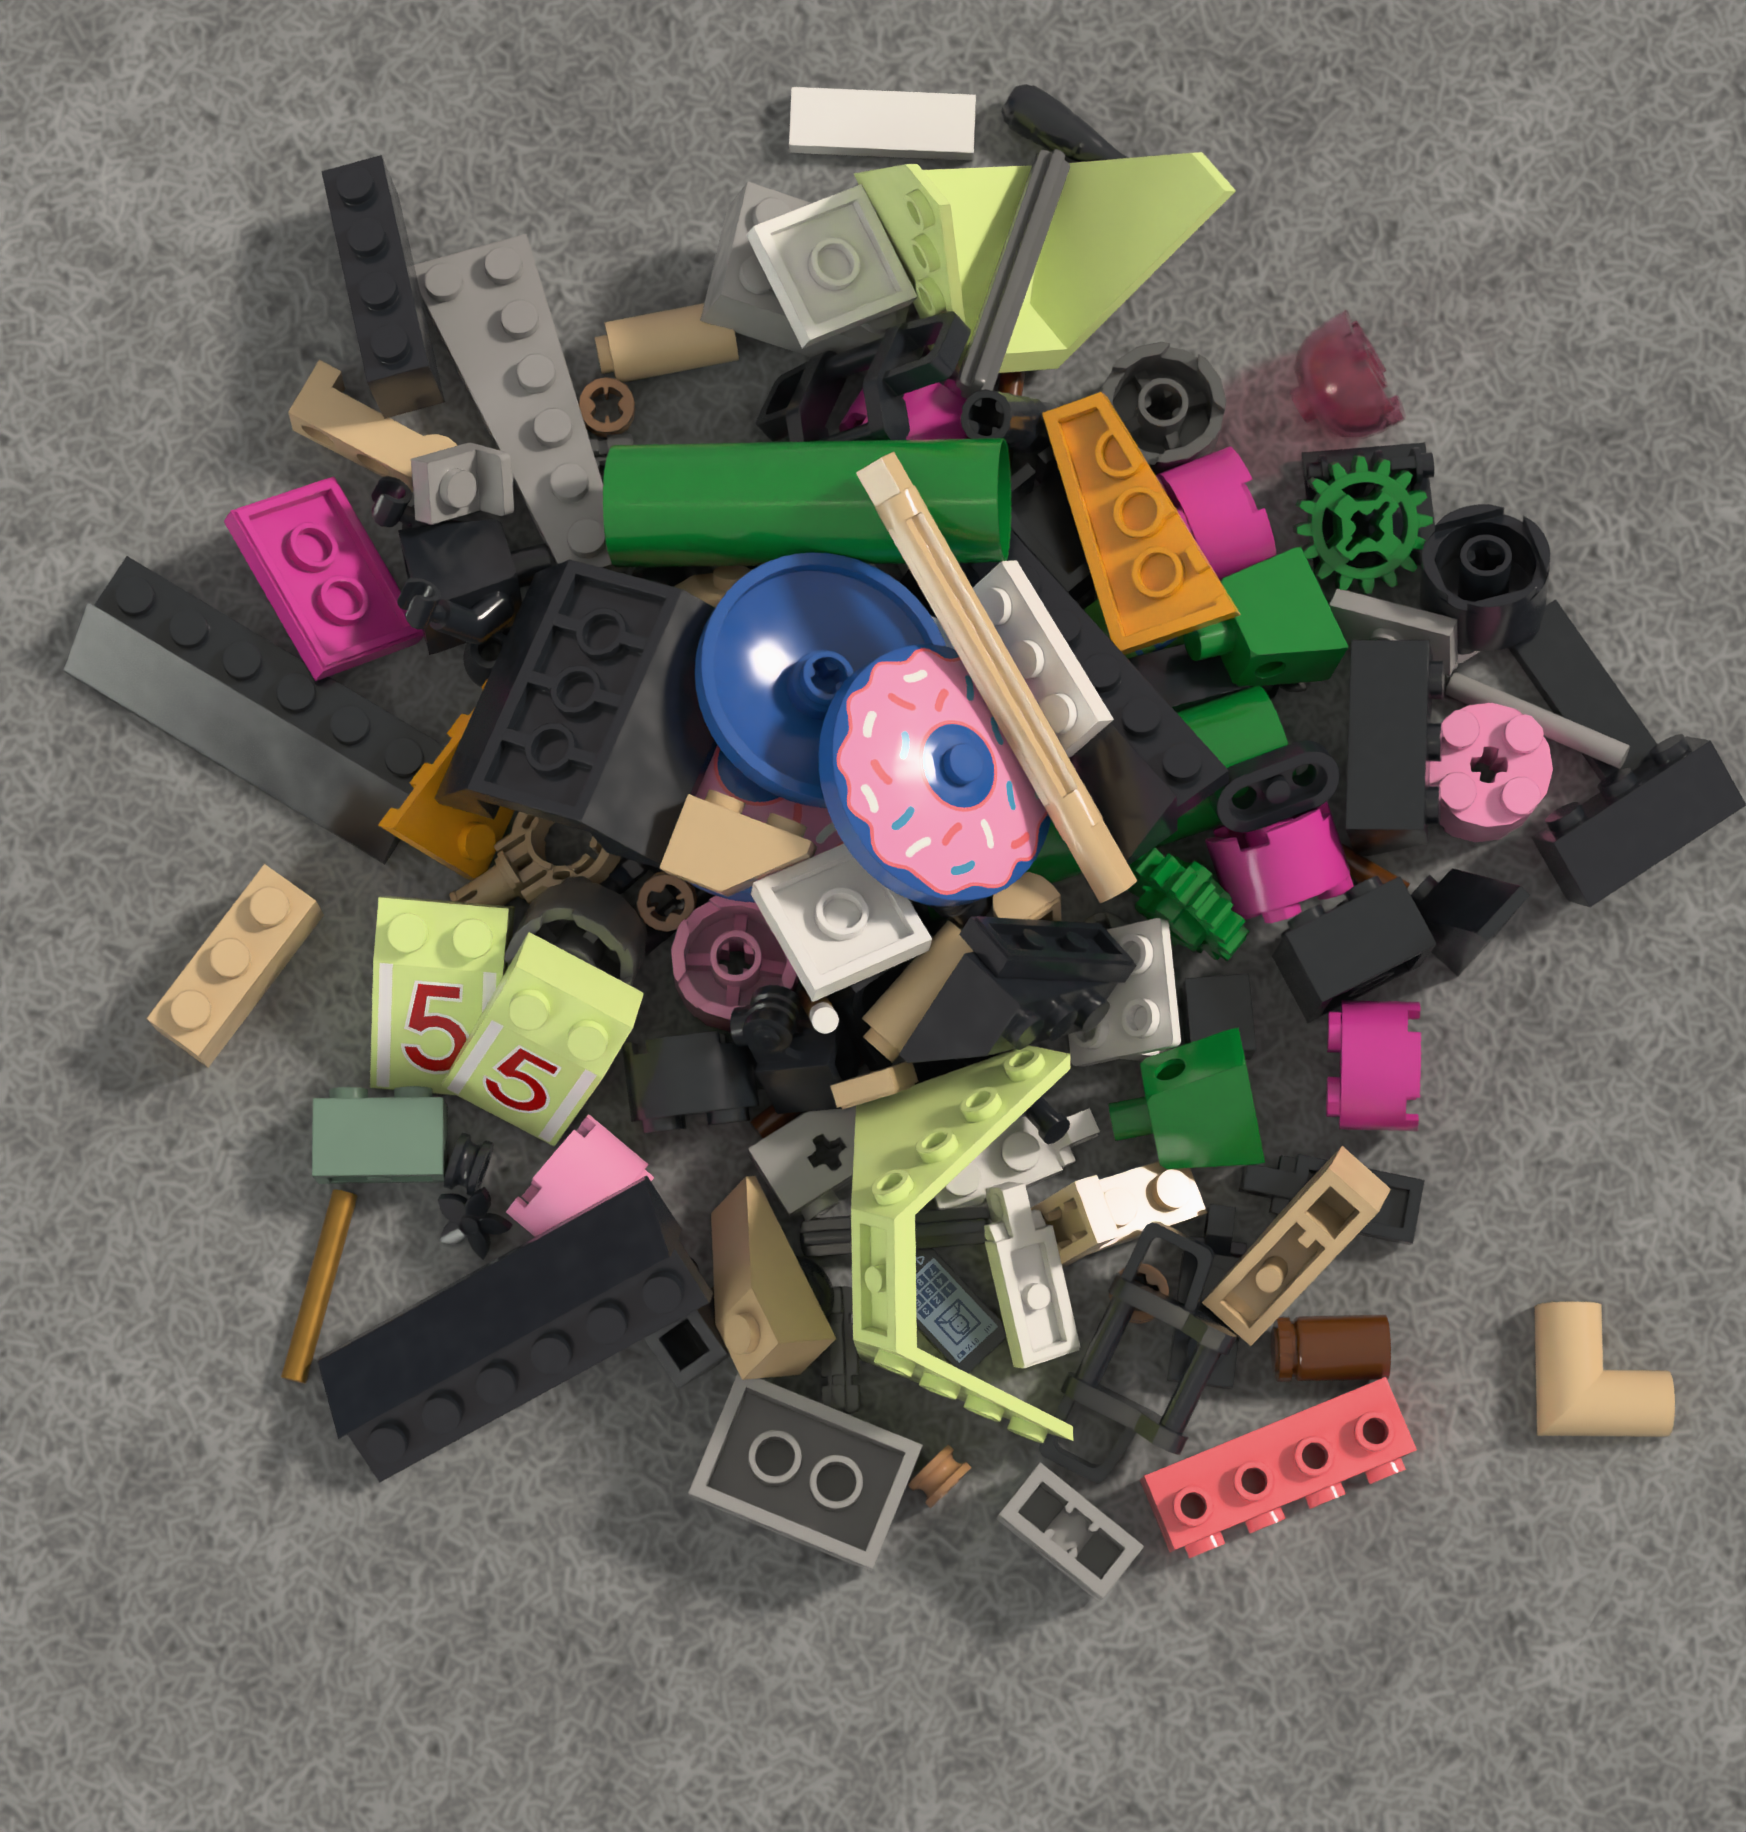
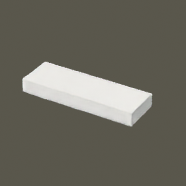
[789,87,976,161]

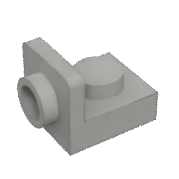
[411,442,514,525]

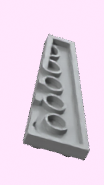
[414,234,628,573]

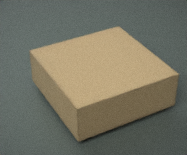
[830,1062,918,1110]

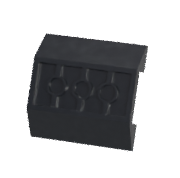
[434,559,717,868]

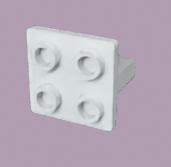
[1068,918,1181,1066]

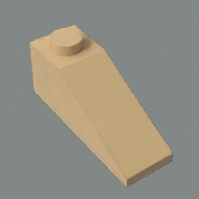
[1202,1146,1391,1346]
[711,1176,836,1380]

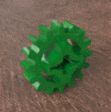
[1293,455,1433,594]
[1127,847,1249,961]

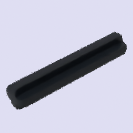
[799,1205,991,1258]

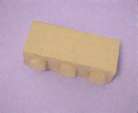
[146,864,324,1068]

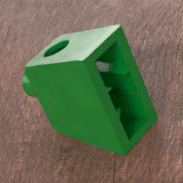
[1183,547,1349,687]
[1108,1028,1265,1169]

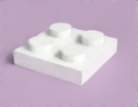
[746,184,918,349]
[751,844,932,1002]

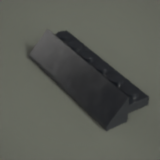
[899,530,1229,865]
[64,556,446,865]
[317,1175,713,1483]

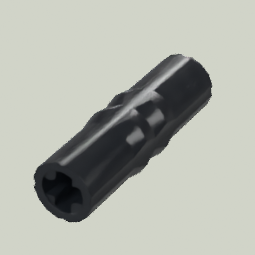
[960,389,1059,454]

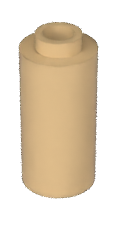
[594,303,739,383]
[862,920,974,1063]

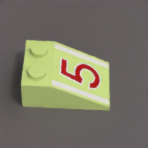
[370,896,515,1095]
[441,932,644,1147]

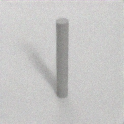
[1445,672,1630,769]

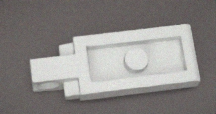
[933,1108,1100,1208]
[984,1181,1080,1368]

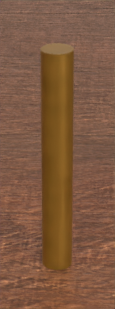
[281,1189,358,1384]

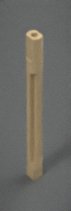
[856,452,1137,904]

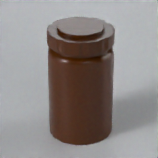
[1271,1315,1391,1382]

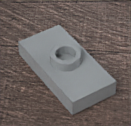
[1329,589,1458,676]

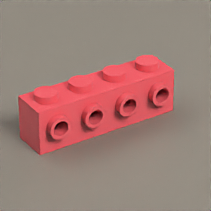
[1140,1377,1417,1559]

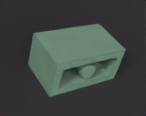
[312,1086,448,1184]

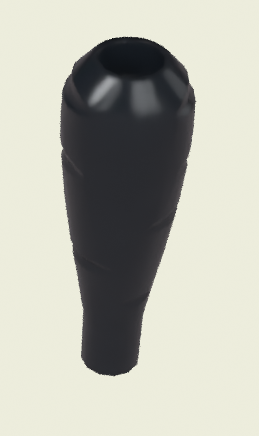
[1001,84,1129,162]

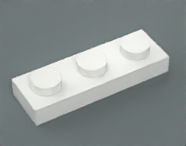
[973,560,1114,757]

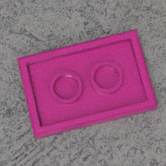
[224,476,424,681]

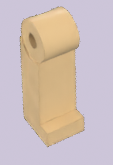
[288,360,457,492]

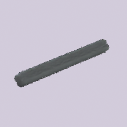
[955,149,1070,399]

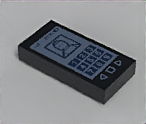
[916,1248,1007,1374]

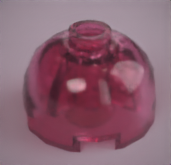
[1290,310,1406,439]

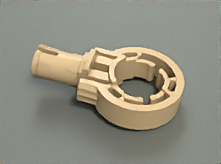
[449,812,621,906]

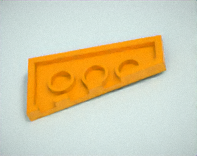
[1042,392,1241,655]
[378,679,515,880]

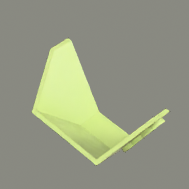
[853,152,1236,374]
[851,1045,1073,1444]

